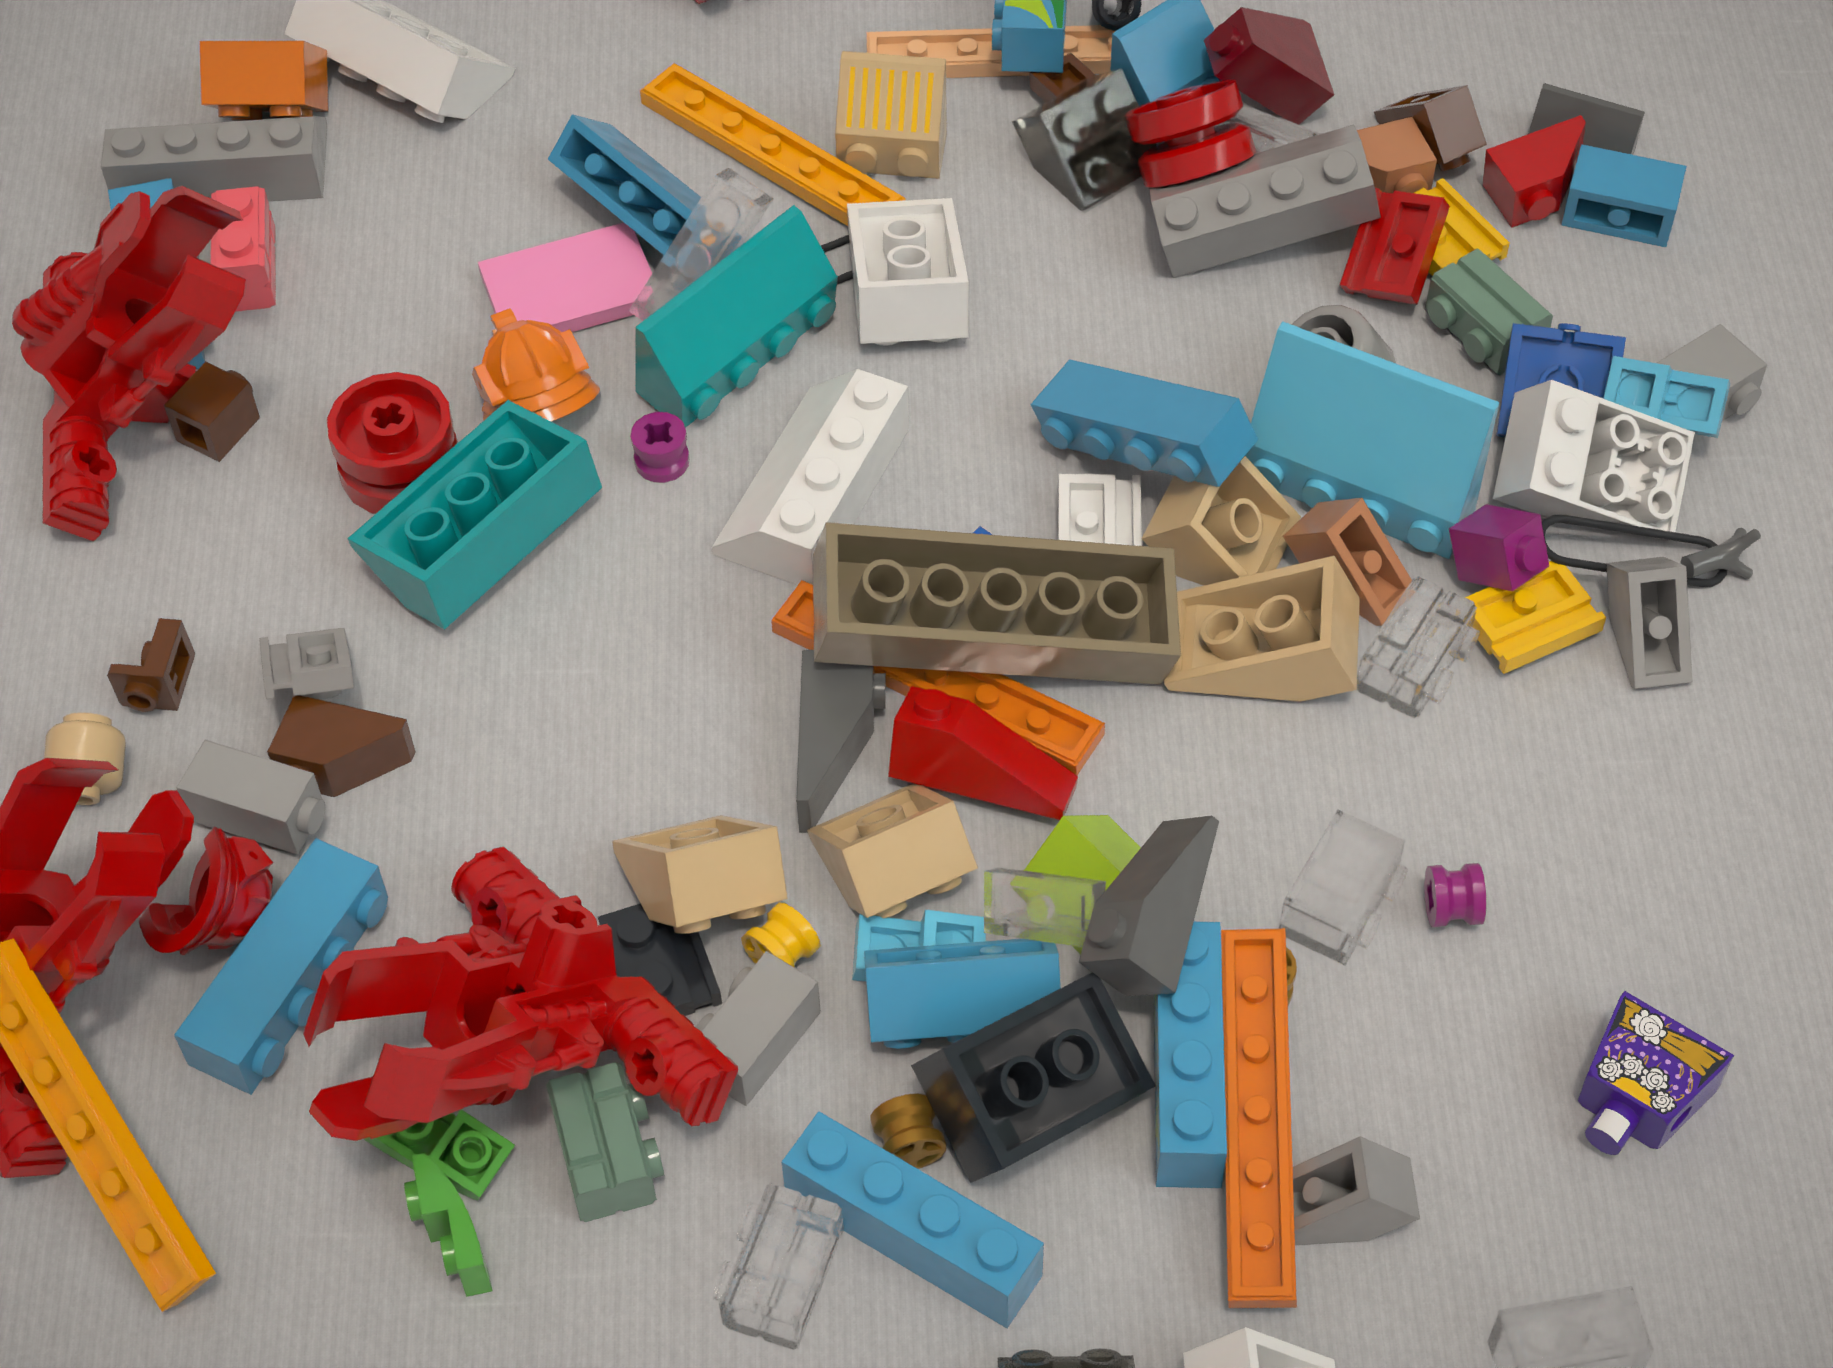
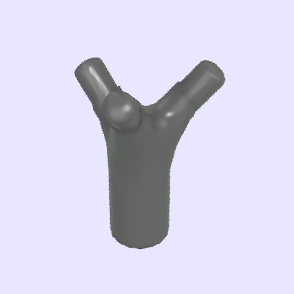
[1680,528,1761,579]

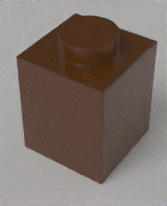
[164,361,260,462]

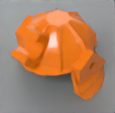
[472,308,600,422]

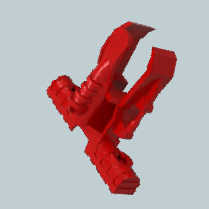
[12,186,246,541]
[0,758,194,1178]
[303,847,739,1141]

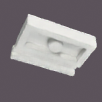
[1058,474,1142,546]

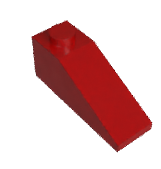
[888,686,1078,820]

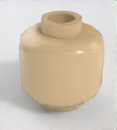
[44,713,126,805]

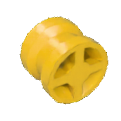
[741,902,821,968]

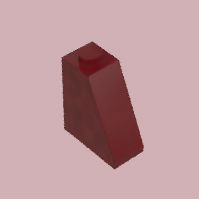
[1204,7,1335,126]

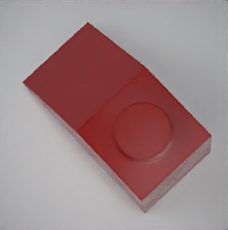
[1482,115,1586,228]

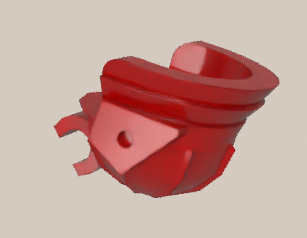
[139,826,273,955]

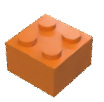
[200,41,328,121]

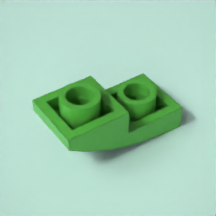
[364,1109,515,1201]
[404,1153,493,1297]

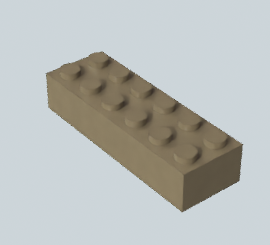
[813,522,1181,685]

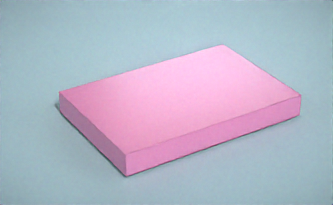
[478,223,662,332]

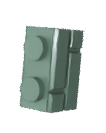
[1425,248,1553,376]
[546,1062,665,1222]

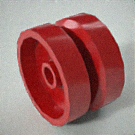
[1124,80,1256,188]
[327,372,458,514]

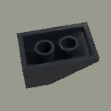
[911,972,1156,1183]

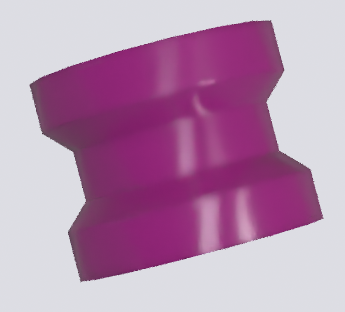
[630,412,690,483]
[1424,863,1486,927]

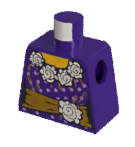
[1578,990,1734,1155]

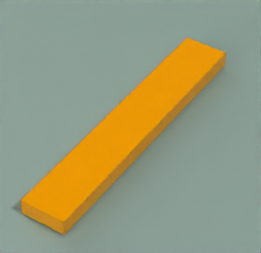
[640,63,906,226]
[0,938,216,1312]

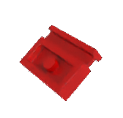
[1340,188,1450,305]

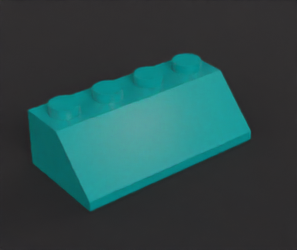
[635,205,838,428]
[347,400,602,630]

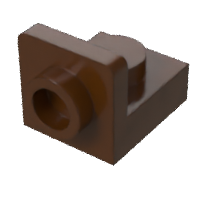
[107,618,195,712]

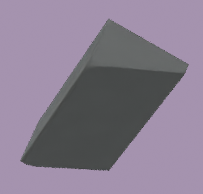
[1528,83,1645,155]

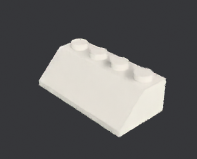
[284,0,516,123]
[711,369,909,585]

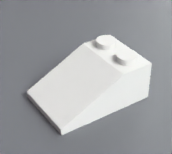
[847,198,969,346]

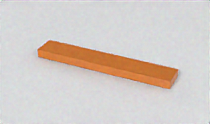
[771,580,1105,775]
[1221,928,1297,1308]

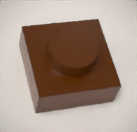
[1030,53,1101,115]

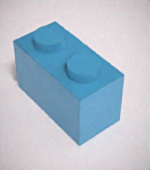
[1561,144,1687,247]

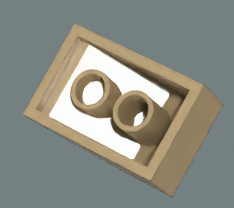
[1164,556,1360,702]

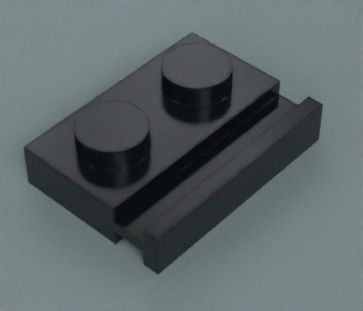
[598,903,722,1016]

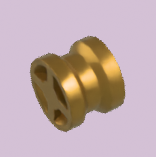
[870,1093,946,1169]

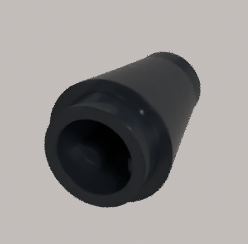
[1092,0,1142,31]

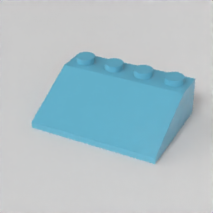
[1245,321,1499,559]

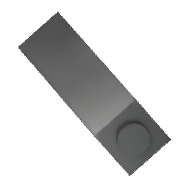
[796,650,886,833]
[1079,815,1219,996]

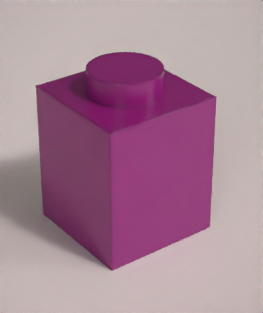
[1449,504,1549,591]

